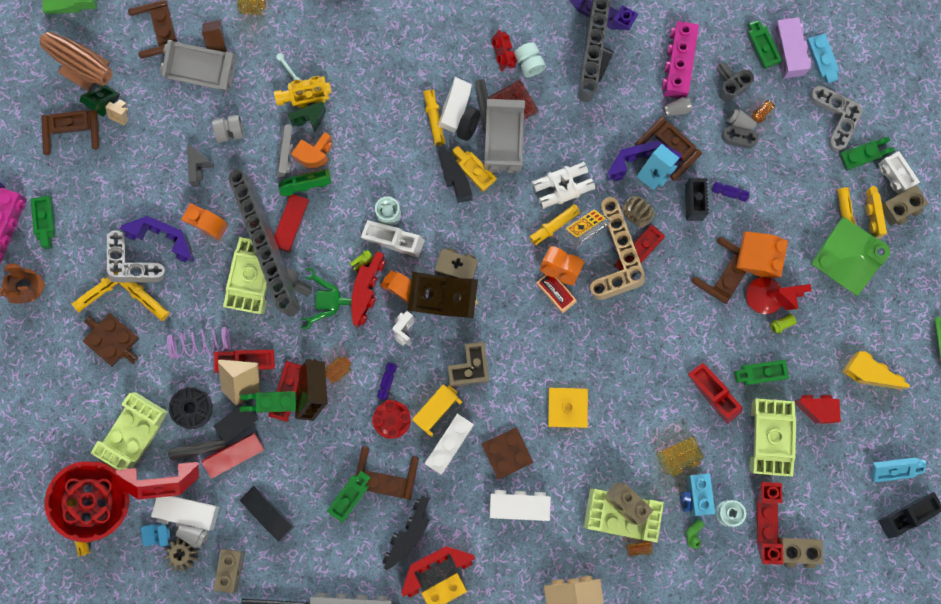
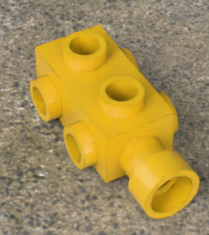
[274,76,332,108]

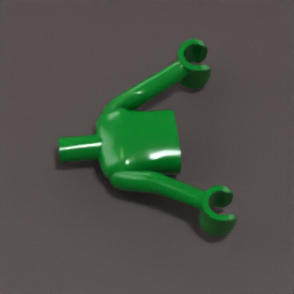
[301,268,352,329]

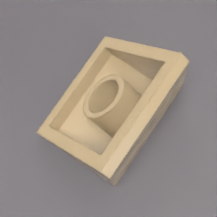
[218,360,261,406]

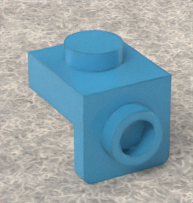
[140,523,170,547]

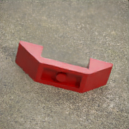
[115,462,199,500]
[756,482,783,565]
[401,546,475,598]

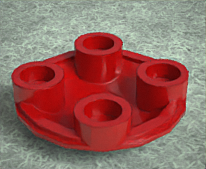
[746,277,781,315]
[372,400,411,439]

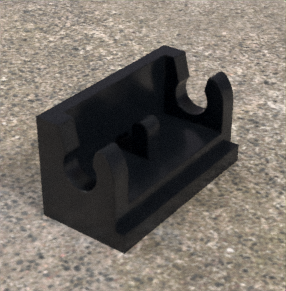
[213,401,259,443]

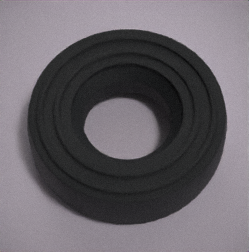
[457,107,480,141]

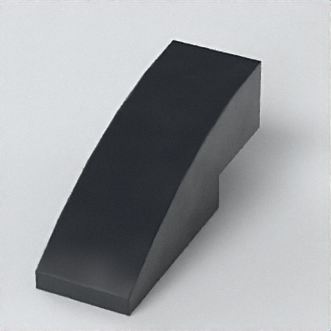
[438,146,473,203]
[240,486,295,542]
[878,492,941,539]

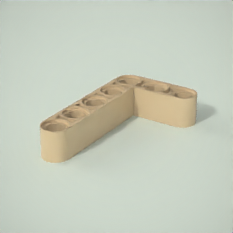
[590,197,646,300]

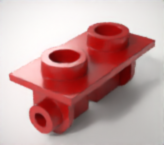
[491,30,517,72]

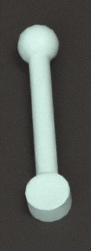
[276,53,301,80]

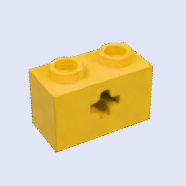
[421,572,467,604]

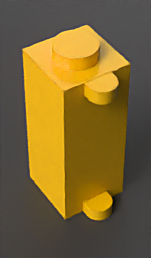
[412,384,462,437]

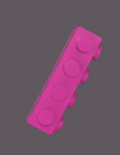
[662,21,699,99]
[0,188,27,264]

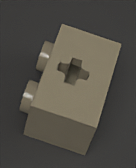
[435,248,478,279]
[213,549,245,594]

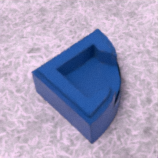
[679,491,692,512]

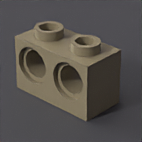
[882,185,929,226]
[603,482,653,526]
[778,538,823,568]

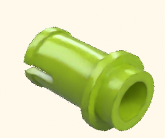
[350,250,374,272]
[770,313,797,334]

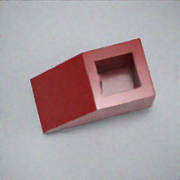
[795,395,841,424]

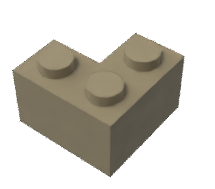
[448,342,489,388]

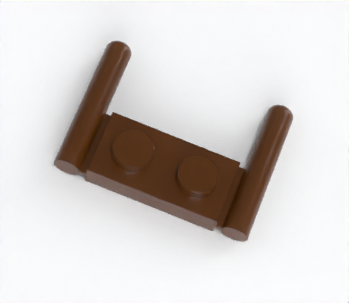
[128,0,177,59]
[41,110,99,155]
[635,117,702,181]
[691,237,746,304]
[355,446,419,500]

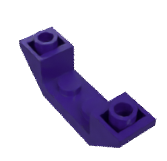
[569,0,638,30]
[606,141,682,181]
[120,216,194,263]

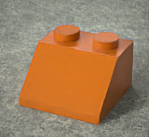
[736,231,788,279]

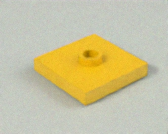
[548,388,588,428]

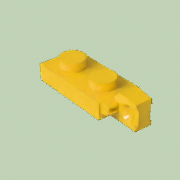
[452,146,497,192]

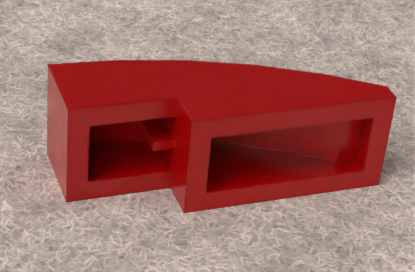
[212,350,275,374]
[688,363,743,424]

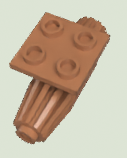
[39,31,113,92]

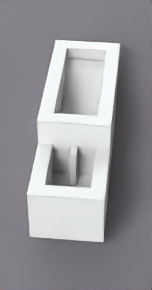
[437,77,472,133]
[361,220,425,258]

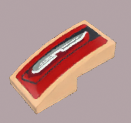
[536,275,577,314]

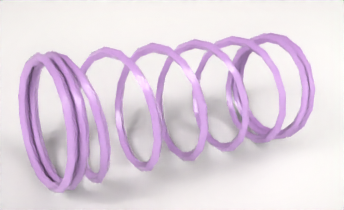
[167,327,231,359]

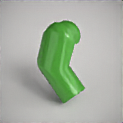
[686,518,705,549]

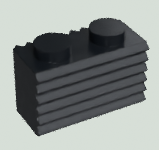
[685,178,709,221]

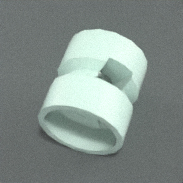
[514,42,546,77]
[375,197,401,226]
[714,500,746,527]

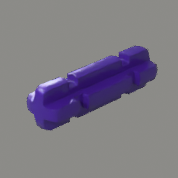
[712,182,750,202]
[377,362,397,400]

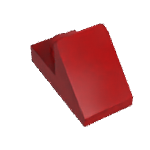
[767,284,812,310]

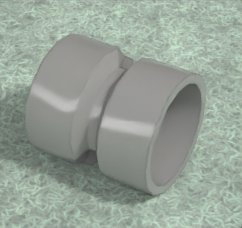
[212,115,245,143]

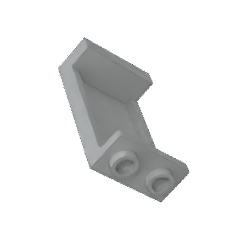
[160,40,238,92]
[484,99,525,173]

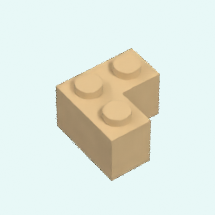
[544,576,604,604]

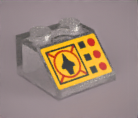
[562,208,610,251]

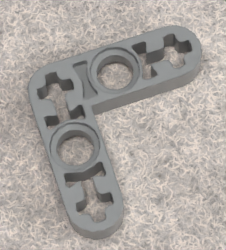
[810,86,863,152]
[107,230,165,282]

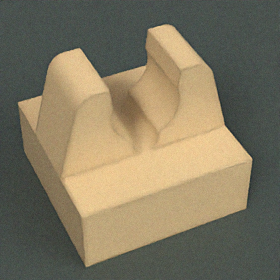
[105,100,128,126]

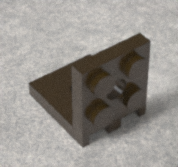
[408,272,478,318]

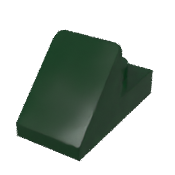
[79,85,120,117]
[288,101,326,133]

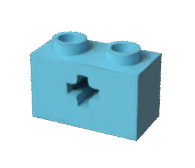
[636,144,679,190]
[686,474,715,516]

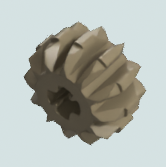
[622,195,655,228]
[164,537,199,572]

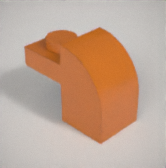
[291,132,333,169]
[181,203,228,241]
[380,270,426,305]

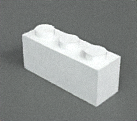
[425,414,474,475]
[489,490,551,521]
[151,496,220,533]

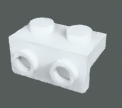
[878,151,920,195]
[392,311,415,346]

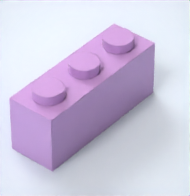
[773,17,811,78]

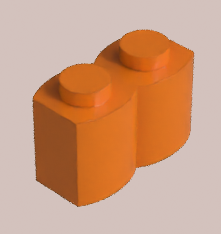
[539,246,585,285]

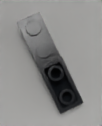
[382,496,430,570]

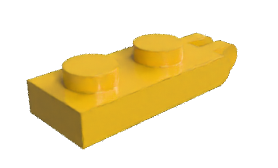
[865,186,887,238]

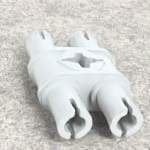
[531,162,595,209]

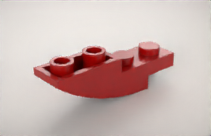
[351,251,386,329]

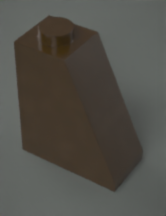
[295,359,328,421]

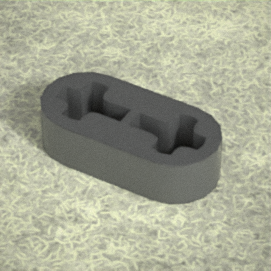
[722,126,758,149]

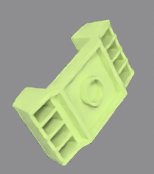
[223,237,278,314]
[91,392,168,470]
[750,398,796,477]
[583,489,664,543]

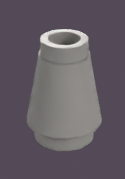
[664,96,693,117]
[727,108,757,131]
[176,525,208,549]

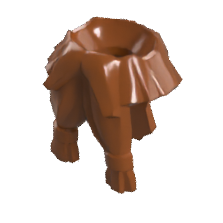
[0,263,45,303]

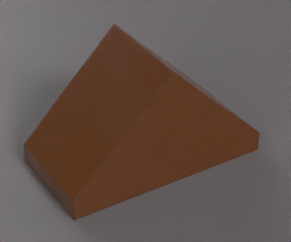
[202,20,227,53]

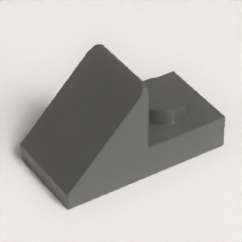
[187,145,214,187]

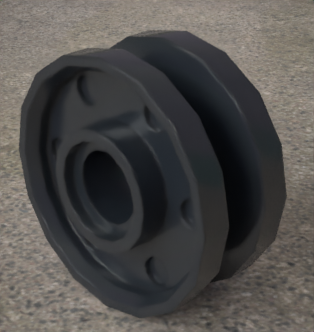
[169,387,213,429]

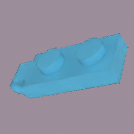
[806,34,839,83]
[871,458,927,483]

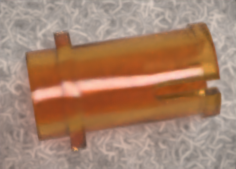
[752,100,775,123]
[627,540,653,557]

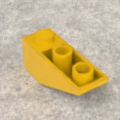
[842,351,910,390]

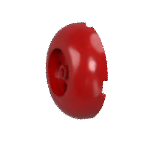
[44,461,129,542]

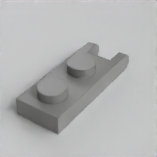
[276,124,293,178]

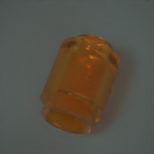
[325,356,352,384]

